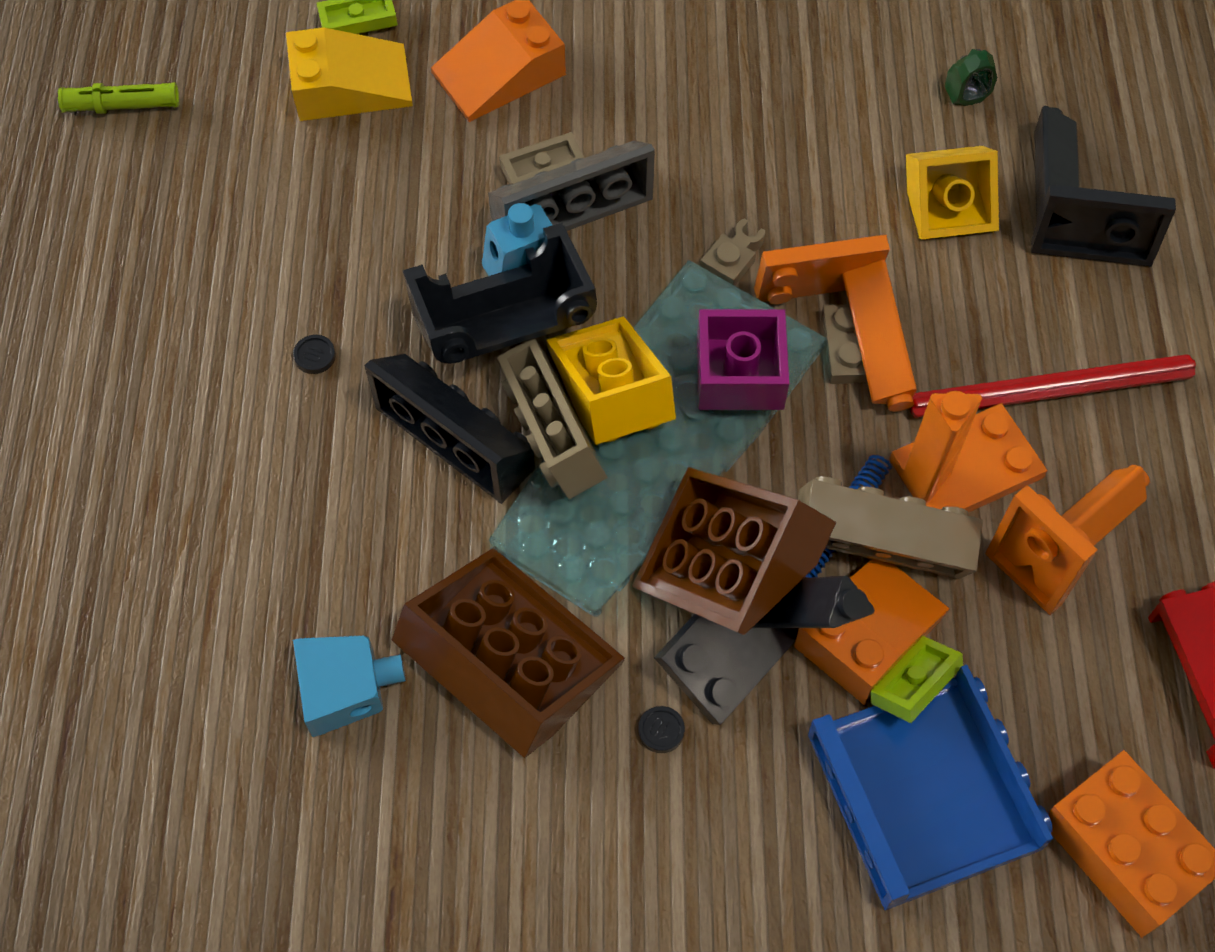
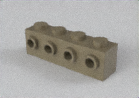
[497,338,608,499]
[798,476,983,579]

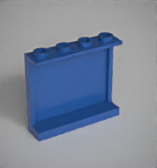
[808,665,1053,911]

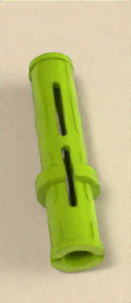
[58,82,179,114]

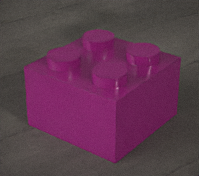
[697,309,789,410]

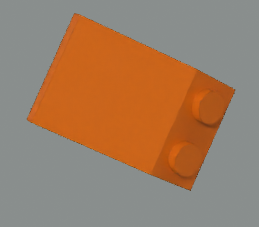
[431,0,566,122]
[794,559,950,705]

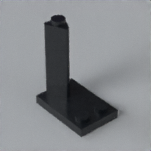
[1031,106,1176,267]
[654,576,875,725]

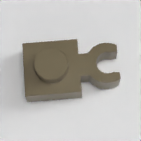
[699,218,765,289]

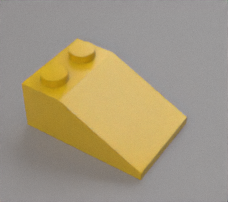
[286,27,413,121]
[546,316,676,445]

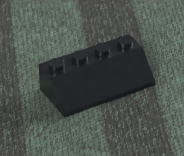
[364,354,535,504]

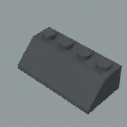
[488,141,655,231]

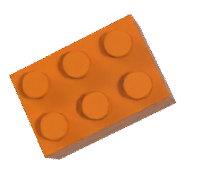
[1048,750,1215,938]

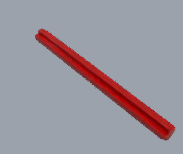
[909,354,1196,418]

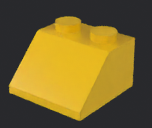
[906,146,999,239]

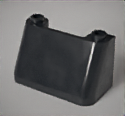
[402,223,597,364]

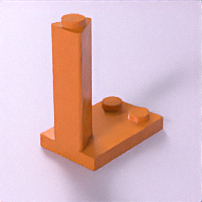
[754,235,917,412]
[889,391,1048,513]
[985,465,1150,615]

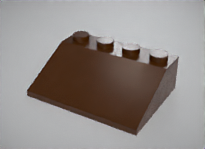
[632,467,837,635]
[391,547,625,758]

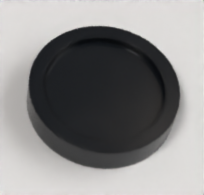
[293,335,336,374]
[638,706,685,753]

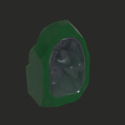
[945,49,997,106]

